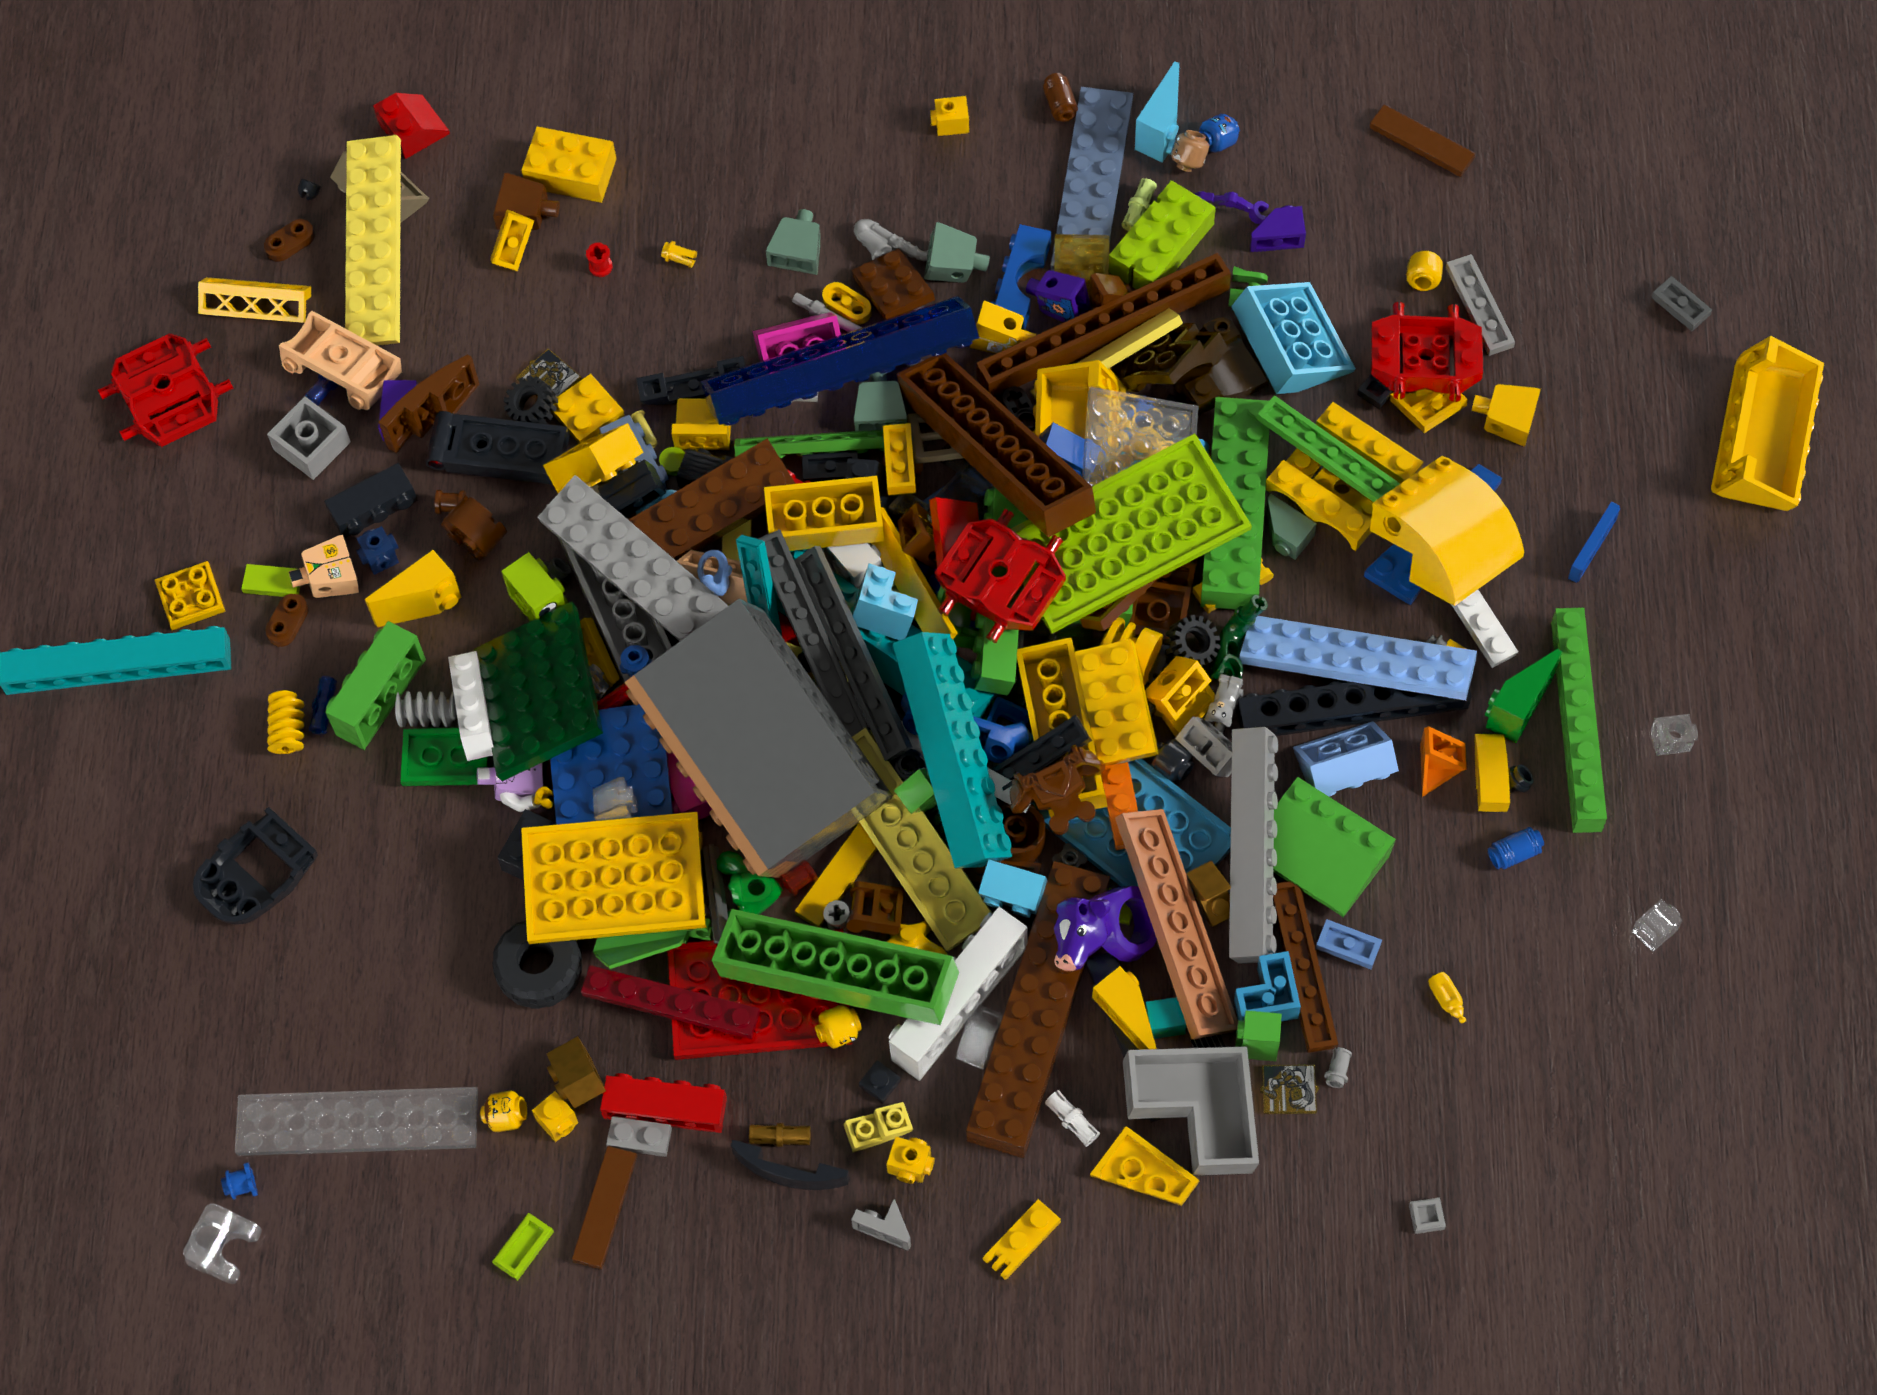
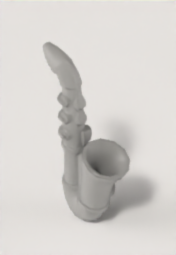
[854,219,928,261]

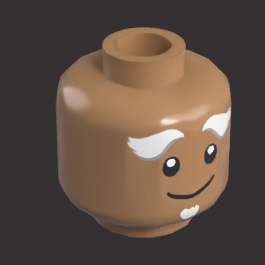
[1171,130,1209,172]

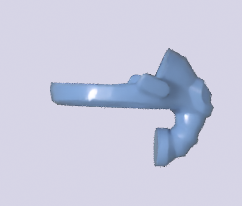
[697,550,732,596]

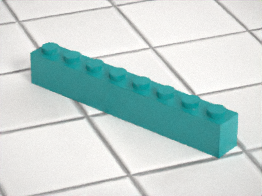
[0,626,231,695]

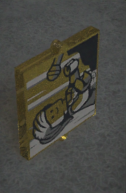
[516,348,582,397]
[1260,1065,1319,1114]

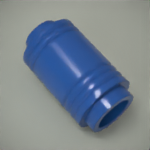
[1488,827,1544,870]

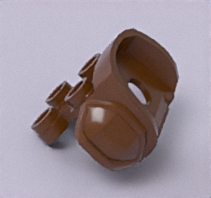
[1009,744,1105,835]

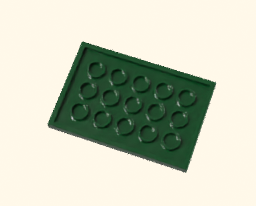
[473,601,603,782]

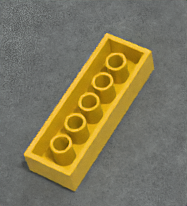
[1017,637,1108,818]

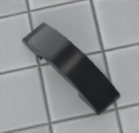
[636,356,749,405]
[731,1140,850,1190]

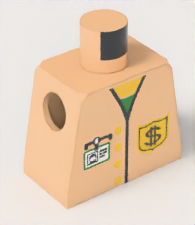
[288,535,359,598]

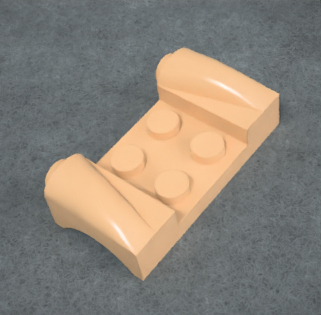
[279,311,402,410]

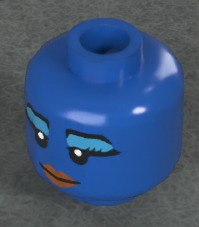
[1200,114,1239,153]

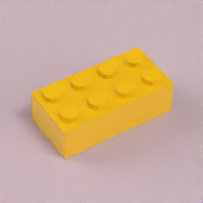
[764,476,884,551]
[1074,639,1158,766]

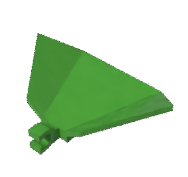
[593,919,713,969]

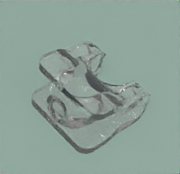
[183,1204,262,1284]

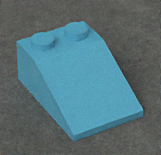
[1135,61,1179,163]

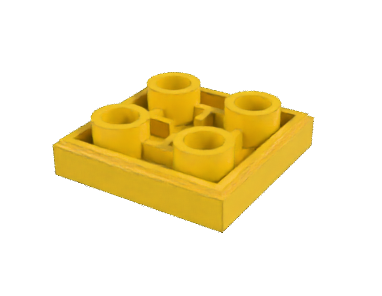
[154,561,226,630]

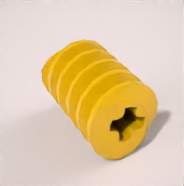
[267,690,304,754]

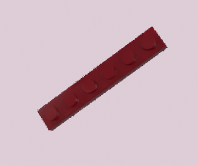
[581,965,760,1039]

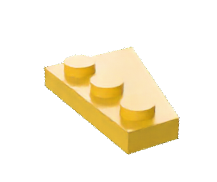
[1090,1126,1200,1206]

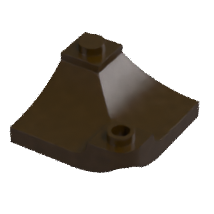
[1172,317,1268,416]
[1119,323,1228,392]

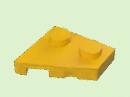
[1390,388,1467,433]

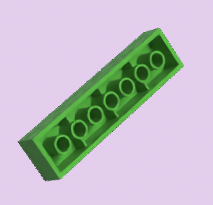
[1200,397,1269,609]
[712,909,959,1025]

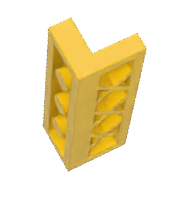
[198,277,311,323]

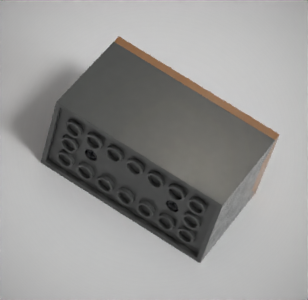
[625,599,894,878]

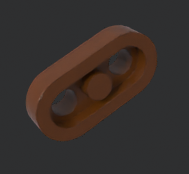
[264,219,315,262]
[266,594,308,647]

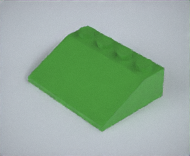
[1273,777,1396,917]

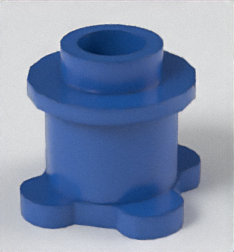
[620,645,653,677]
[221,1162,258,1200]

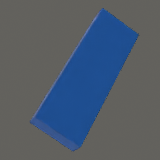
[1568,501,1620,583]

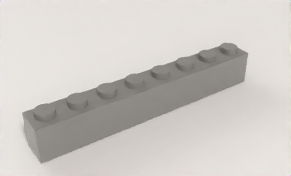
[1229,727,1278,964]

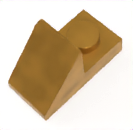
[1186,860,1231,927]

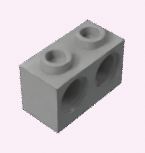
[1175,717,1232,777]

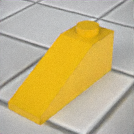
[1092,966,1157,1050]

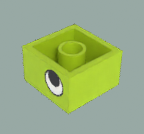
[501,552,568,621]

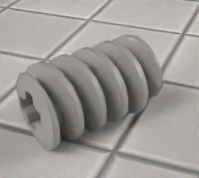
[395,692,457,727]

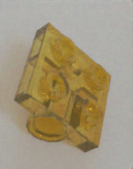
[1054,234,1109,294]

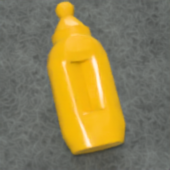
[1428,972,1466,1023]

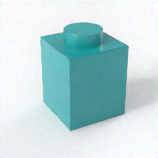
[1145,997,1186,1039]

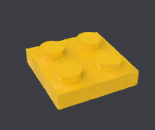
[551,374,624,443]

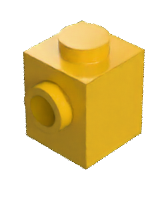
[930,96,969,136]
[532,1091,578,1142]

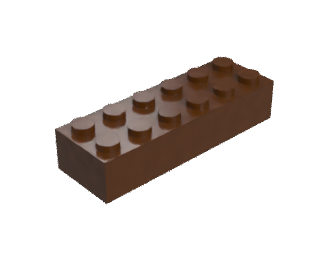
[629,438,795,561]

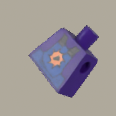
[1026,270,1092,323]

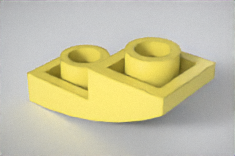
[843,1102,913,1152]

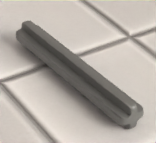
[702,844,728,944]

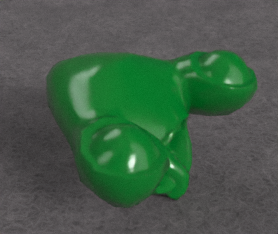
[716,851,783,917]

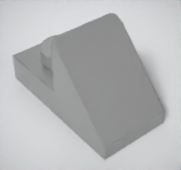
[851,1200,911,1251]

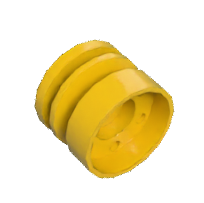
[1100,617,1163,687]

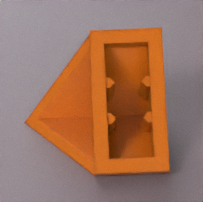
[1420,726,1467,797]

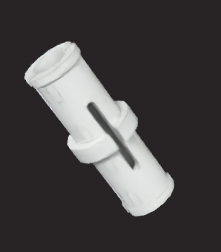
[1045,1090,1100,1146]

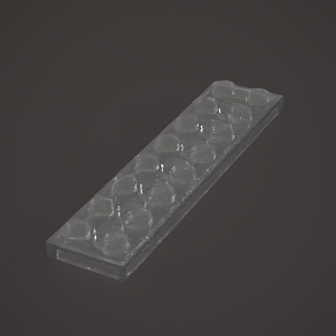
[235,1087,478,1156]

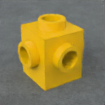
[887,1137,935,1184]

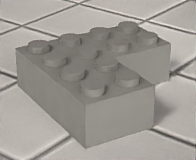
[1123,1047,1259,1176]

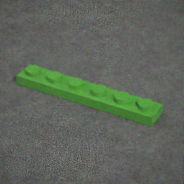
[1257,395,1400,502]
[734,430,885,458]

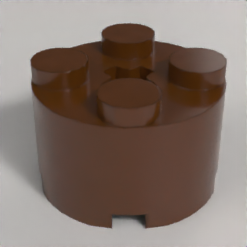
[441,495,507,561]
[999,802,1045,863]

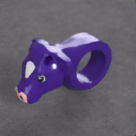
[1054,886,1157,971]

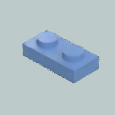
[1316,919,1382,969]

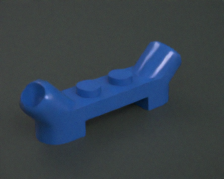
[901,692,1030,763]

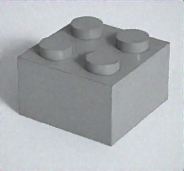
[267,397,351,480]

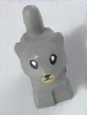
[1205,674,1243,734]

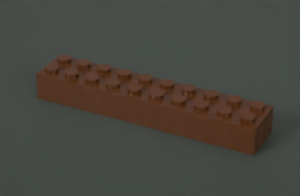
[897,351,1096,537]
[966,861,1110,1158]

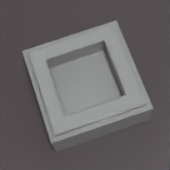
[1409,1197,1446,1234]

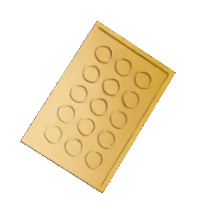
[521,812,706,944]

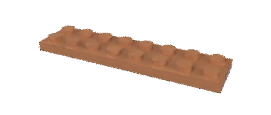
[1115,809,1238,1039]

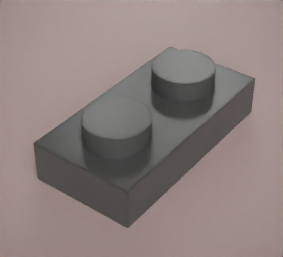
[1651,276,1712,331]

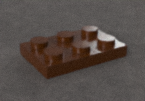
[851,248,935,322]

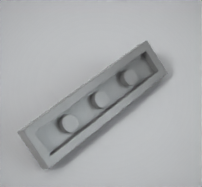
[1446,254,1515,356]

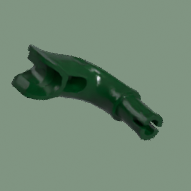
[1209,595,1268,679]

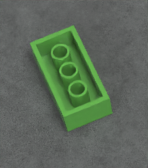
[326,621,426,750]

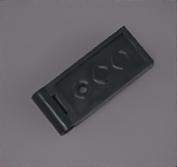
[425,411,570,485]

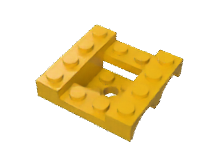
[1265,402,1424,551]

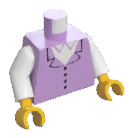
[477,761,554,812]

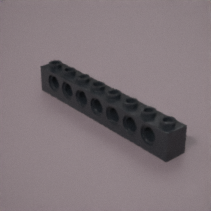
[1237,681,1471,736]

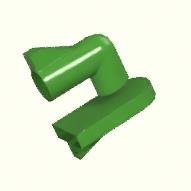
[1228,266,1268,307]

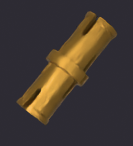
[749,1123,811,1147]

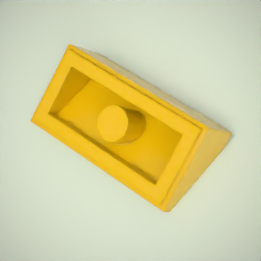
[490,210,534,271]

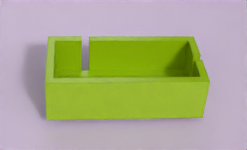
[1108,180,1216,289]

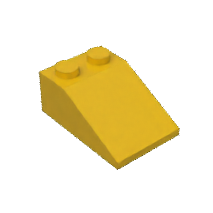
[365,550,462,627]

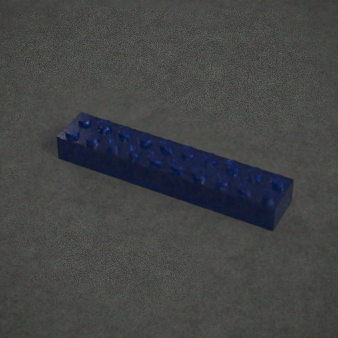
[701,296,979,426]

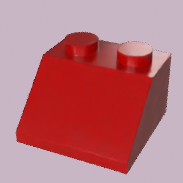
[373,93,450,159]

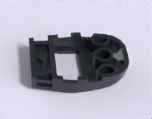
[193,807,318,924]

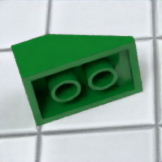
[1485,649,1563,743]

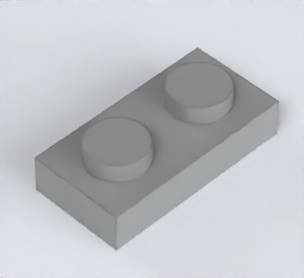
[606,1117,672,1157]

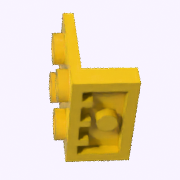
[672,398,732,450]

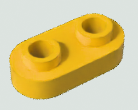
[822,282,872,325]

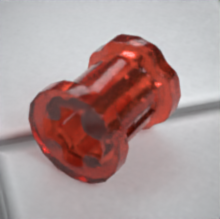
[780,859,818,897]

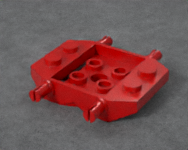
[1371,302,1483,402]
[97,333,234,447]
[935,509,1066,643]

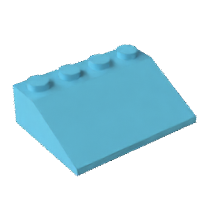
[1231,282,1356,394]

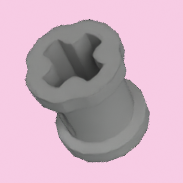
[823,900,851,933]

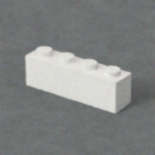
[448,651,493,761]

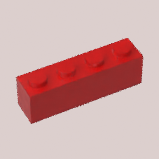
[600,1073,727,1133]

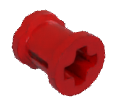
[586,242,613,277]

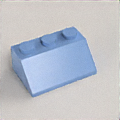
[1293,721,1399,796]

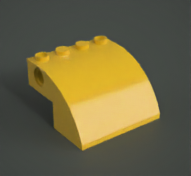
[1370,456,1524,606]

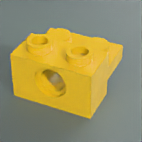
[1145,656,1215,737]

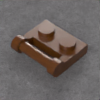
[847,881,904,935]

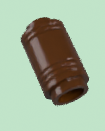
[1043,73,1078,122]

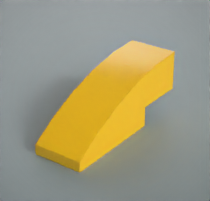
[1474,734,1510,812]

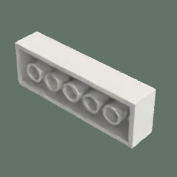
[889,907,1028,1081]

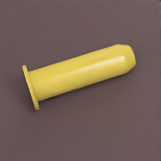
[630,410,657,448]

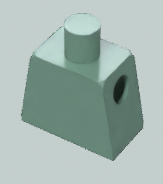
[766,209,821,275]
[924,222,989,283]
[854,370,907,431]

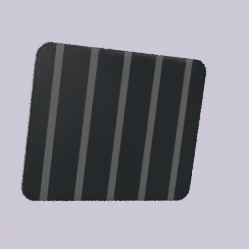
[1191,1035,1226,1048]

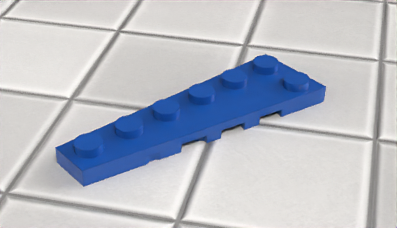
[1364,464,1502,606]

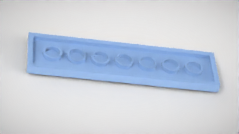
[1239,616,1477,700]

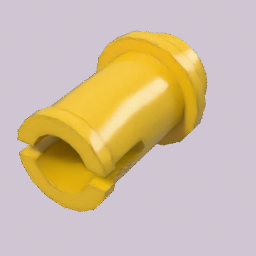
[661,241,697,268]

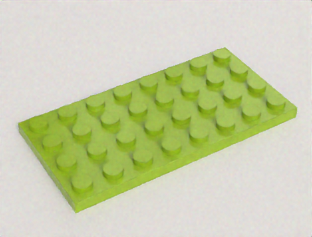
[1011,433,1252,634]

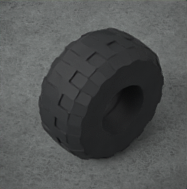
[492,920,582,1009]

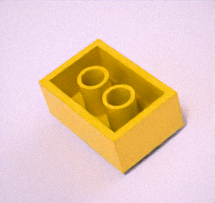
[522,126,616,203]
[543,423,644,493]

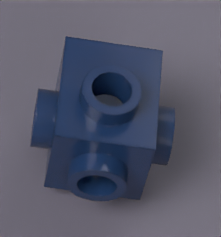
[356,526,399,575]

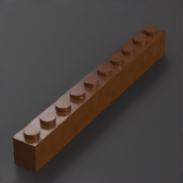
[976,253,1231,397]

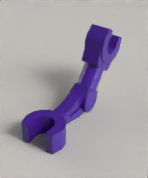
[1195,191,1269,224]

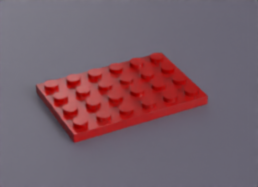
[668,929,853,1060]

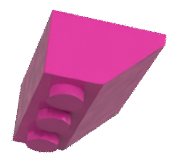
[753,312,849,388]

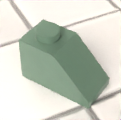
[1266,494,1317,560]

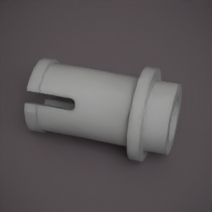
[1324,1048,1352,1088]

